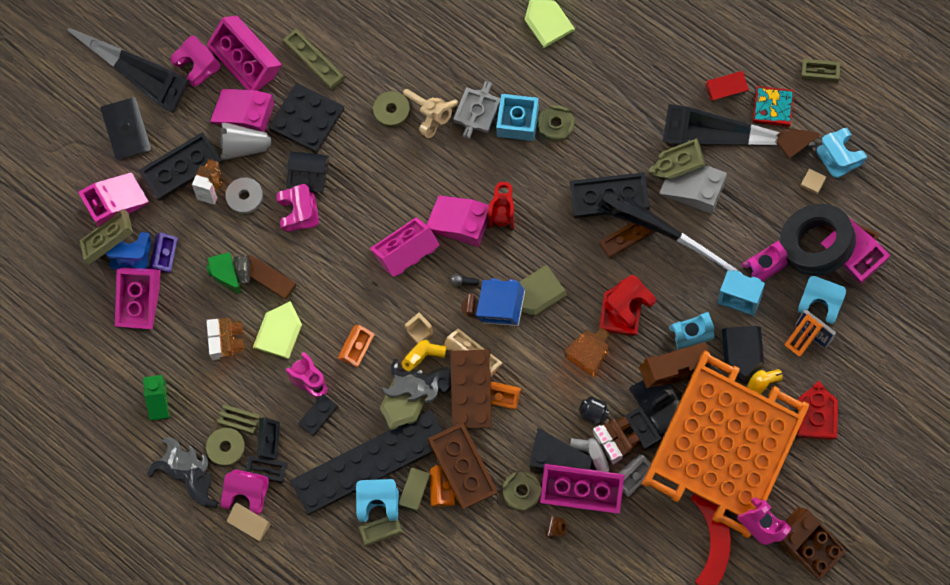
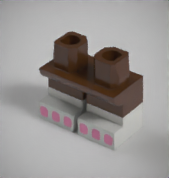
[593,417,640,465]

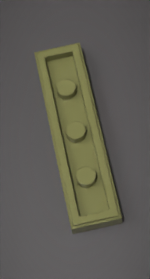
[283,29,345,90]

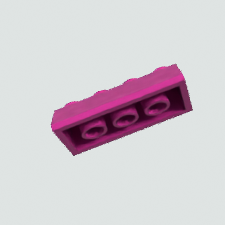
[207,16,282,91]
[540,464,624,514]

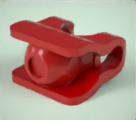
[488,182,515,229]
[604,275,657,328]

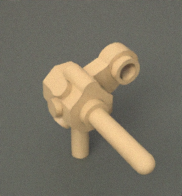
[403,89,458,138]

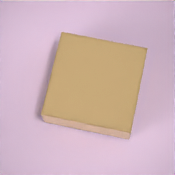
[800,169,826,195]

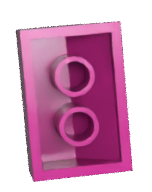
[370,217,440,277]

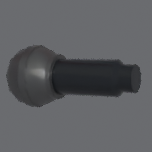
[450,273,479,287]

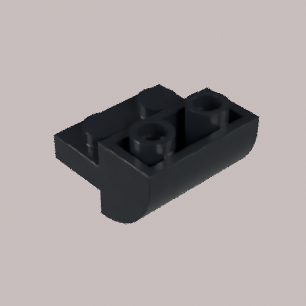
[286,151,329,192]

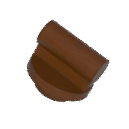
[461,294,479,317]
[546,517,567,538]

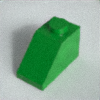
[206,252,241,294]
[143,375,169,421]

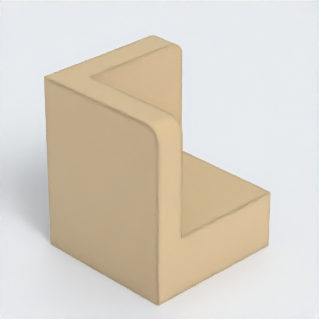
[405,313,433,344]

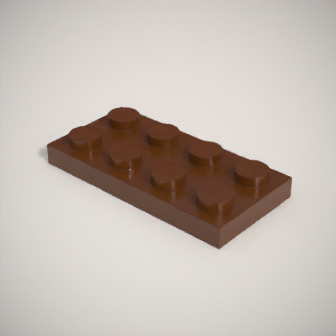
[450,349,492,429]
[427,422,498,510]

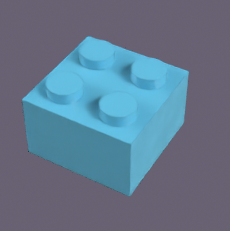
[496,94,539,141]
[718,270,765,316]

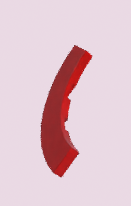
[690,494,731,585]

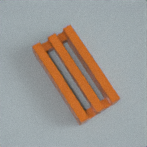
[785,314,824,357]

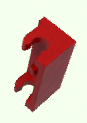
[705,71,749,101]

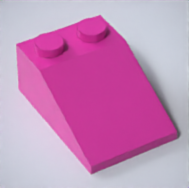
[210,89,275,132]
[427,196,489,247]
[115,267,160,329]

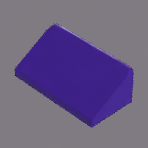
[149,232,178,273]

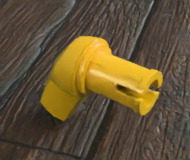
[402,340,447,372]
[747,369,783,395]

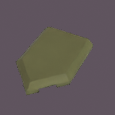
[648,138,705,180]
[519,265,567,316]
[380,378,427,430]

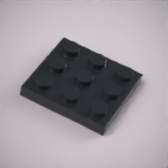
[268,82,345,154]

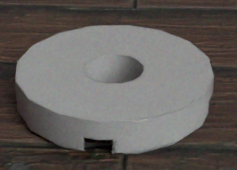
[226,178,263,214]

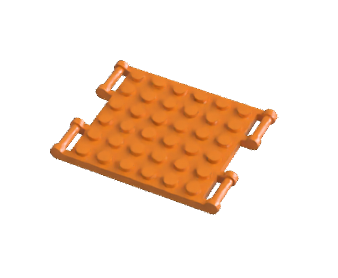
[642,350,809,538]

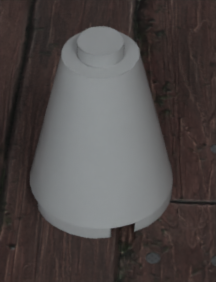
[220,123,271,160]

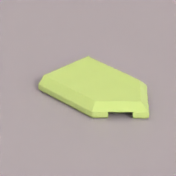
[525,0,575,48]
[253,301,302,359]

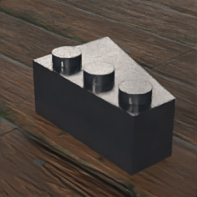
[529,428,592,474]

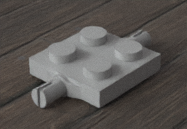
[453,81,501,139]

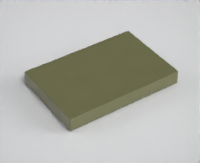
[80,209,133,265]

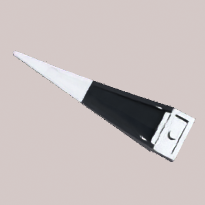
[663,104,815,145]
[597,193,738,271]

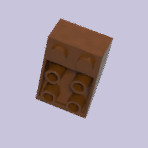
[777,507,846,580]

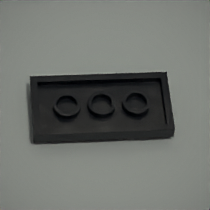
[139,132,222,201]
[570,172,650,218]

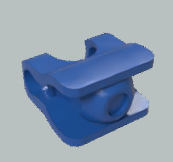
[106,232,151,270]

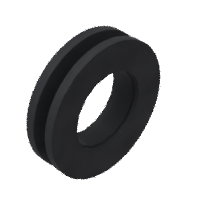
[780,204,856,275]

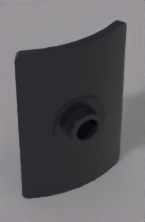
[100,97,151,160]
[629,380,681,435]

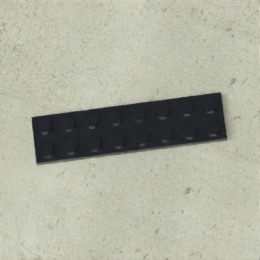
[291,410,442,516]

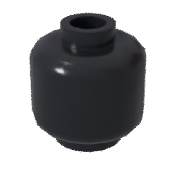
[579,396,609,425]

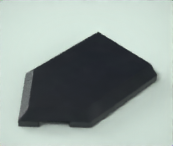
[722,326,764,384]

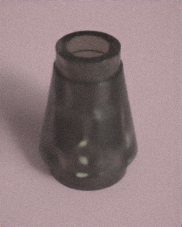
[233,255,252,284]

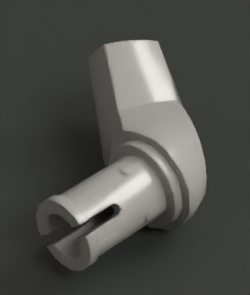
[570,437,609,472]

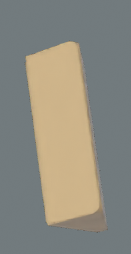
[227,503,270,542]

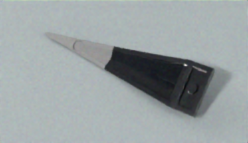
[67,28,190,113]

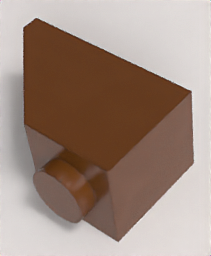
[775,129,820,159]

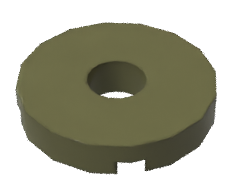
[373,91,410,127]
[538,105,575,142]
[206,428,245,467]
[502,472,542,511]

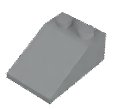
[659,166,727,214]

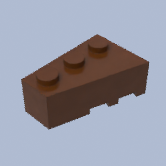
[639,342,711,389]

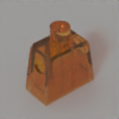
[564,328,609,377]

